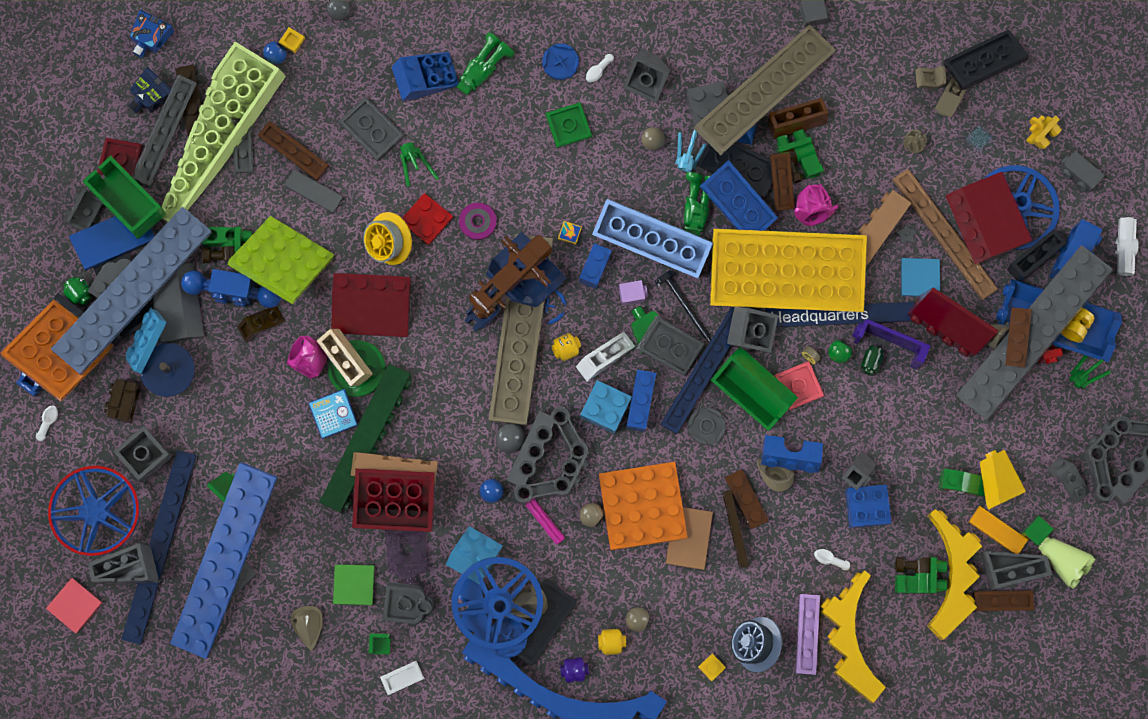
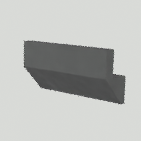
[152,263,204,343]

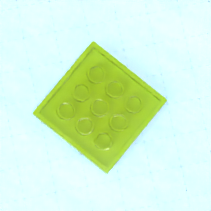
[228,216,334,304]

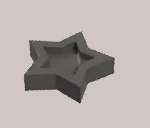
[895,224,917,244]

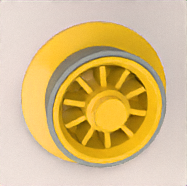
[363,212,412,265]

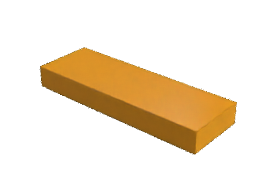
[968,506,1028,554]

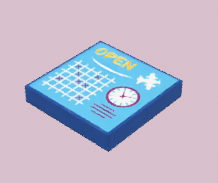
[308,389,358,439]

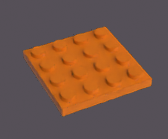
[1,300,113,402]
[599,462,688,551]

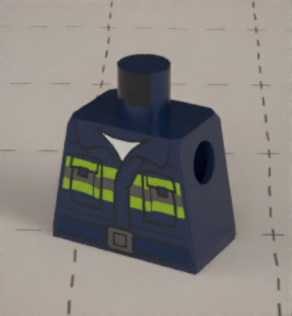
[128,67,171,113]

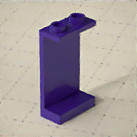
[852,319,930,370]

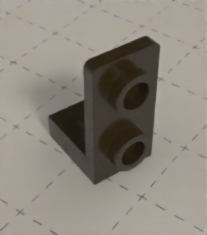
[237,306,285,343]

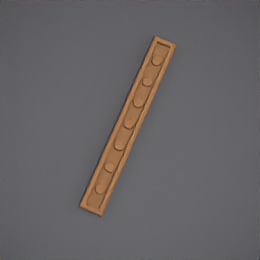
[892,169,998,300]

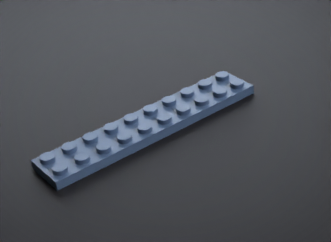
[51,206,212,375]

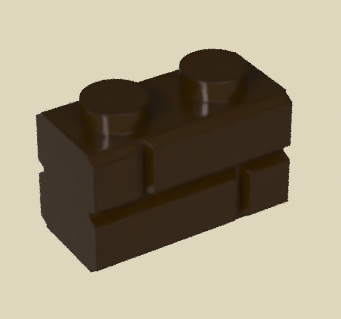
[104,379,141,424]

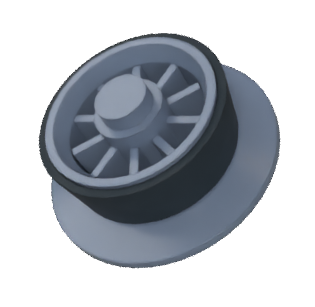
[731,617,782,672]

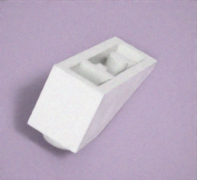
[576,332,635,382]

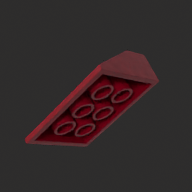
[945,172,1033,265]
[331,273,412,337]
[907,287,998,357]
[352,468,435,532]

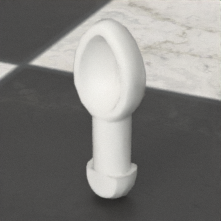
[586,54,614,82]
[36,405,58,441]
[814,549,850,570]

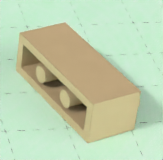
[317,329,373,386]

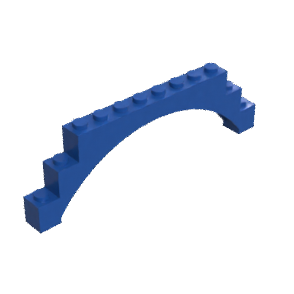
[458,578,667,719]

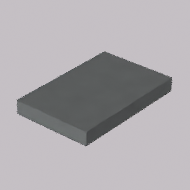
[338,97,405,162]
[636,315,704,376]

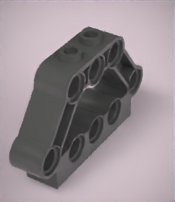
[506,407,589,505]
[1084,416,1148,505]

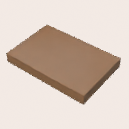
[665,507,713,570]

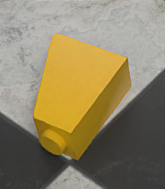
[980,450,1026,510]

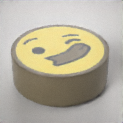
[801,346,820,365]

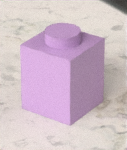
[619,280,648,306]

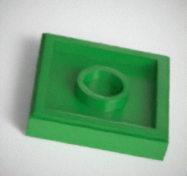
[545,102,592,148]

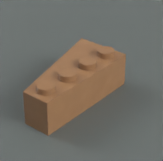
[858,190,911,266]
[351,452,438,481]

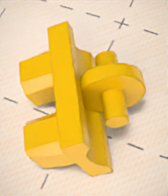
[1026,116,1062,149]

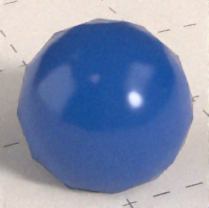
[263,41,287,65]
[479,479,504,503]

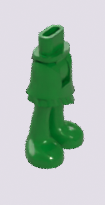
[456,32,515,96]
[683,172,710,236]

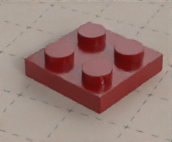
[402,193,453,246]

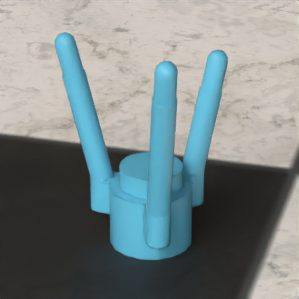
[675,130,707,172]

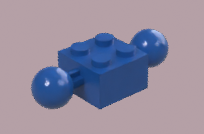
[181,269,282,308]

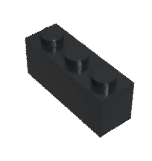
[1007,229,1066,282]

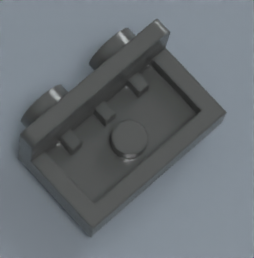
[64,188,102,231]

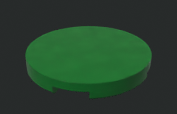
[328,340,386,397]

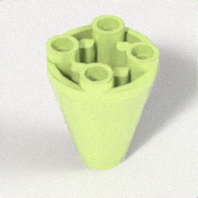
[1038,537,1096,589]

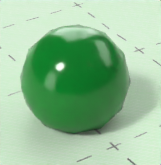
[828,340,852,364]

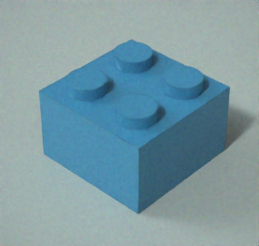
[580,380,632,434]
[446,526,502,585]

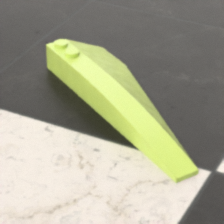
[162,42,286,222]

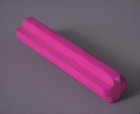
[524,495,564,544]

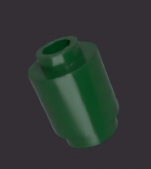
[860,346,884,376]

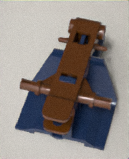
[465,232,567,332]

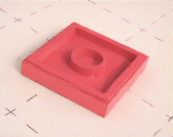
[774,361,824,411]
[46,578,103,634]

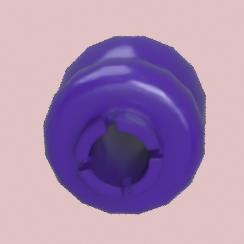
[560,657,589,683]

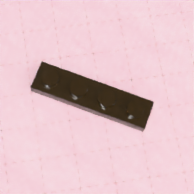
[175,64,202,137]

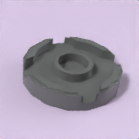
[688,407,726,446]

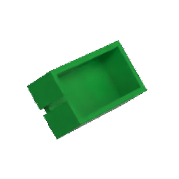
[82,156,166,239]
[711,347,798,431]

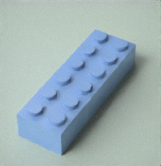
[592,199,713,278]

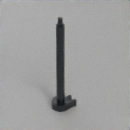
[654,270,711,342]

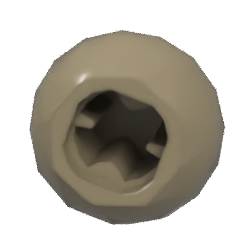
[641,127,665,151]
[579,503,603,527]
[626,607,649,632]

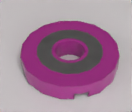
[459,203,497,240]

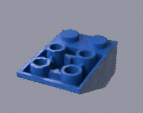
[392,52,459,101]

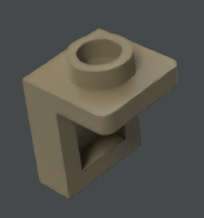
[915,66,946,89]

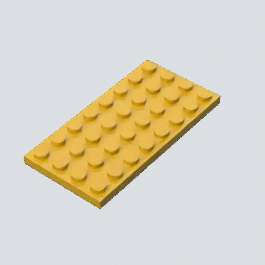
[710,229,867,312]

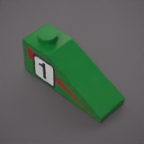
[938,469,985,498]

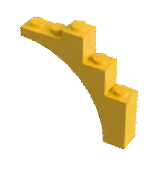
[927,509,982,640]
[820,571,886,703]

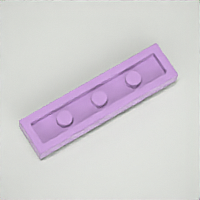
[795,594,820,675]

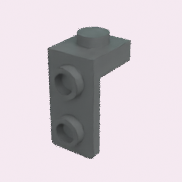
[1047,457,1090,504]

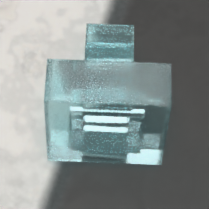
[965,125,992,152]

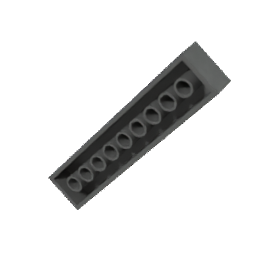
[956,245,1113,421]

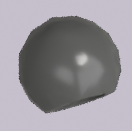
[327,0,350,21]

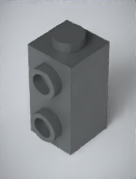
[1060,151,1105,193]
[842,451,877,490]

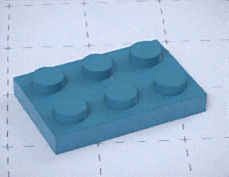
[126,308,167,374]

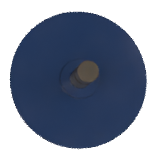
[140,343,195,397]

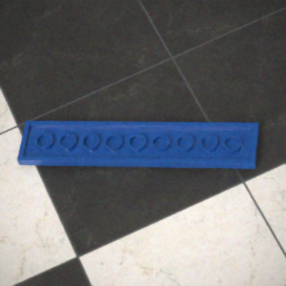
[170,462,278,659]

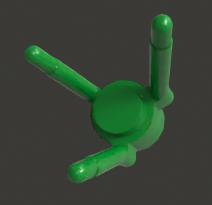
[400,142,439,187]
[1068,355,1111,389]

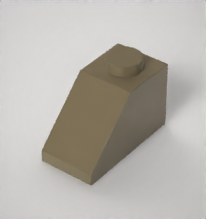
[935,77,966,118]

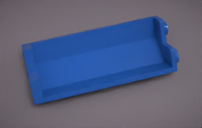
[996,279,1122,363]

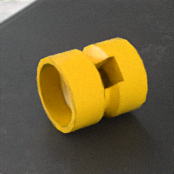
[1061,308,1095,343]

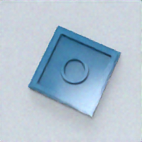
[901,258,940,297]

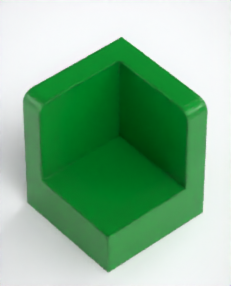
[1021,516,1053,546]
[369,633,391,655]

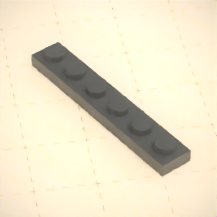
[131,75,197,186]

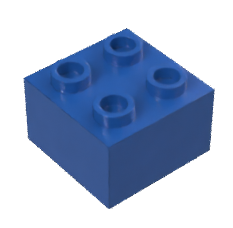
[845,485,891,529]

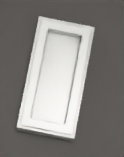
[380,661,424,695]

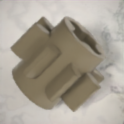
[903,130,927,153]

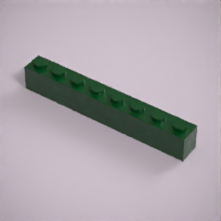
[319,364,412,514]

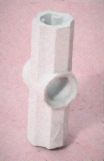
[1115,217,1138,276]

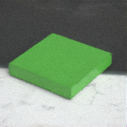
[333,565,375,605]

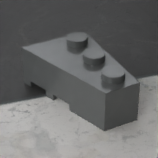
[88,543,160,585]
[980,551,1052,590]

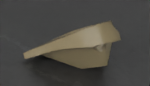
[988,321,1010,349]
[757,459,794,492]
[510,585,548,618]
[291,606,323,651]

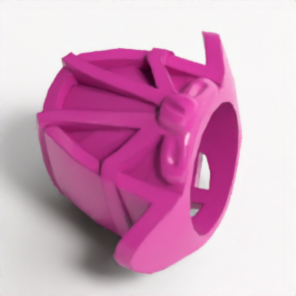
[794,184,839,226]
[287,336,327,379]

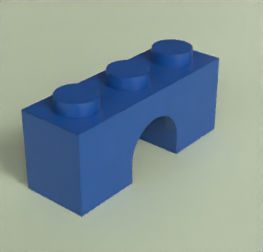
[626,369,656,432]
[761,435,823,473]

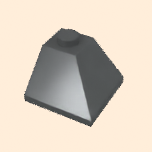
[623,48,670,103]

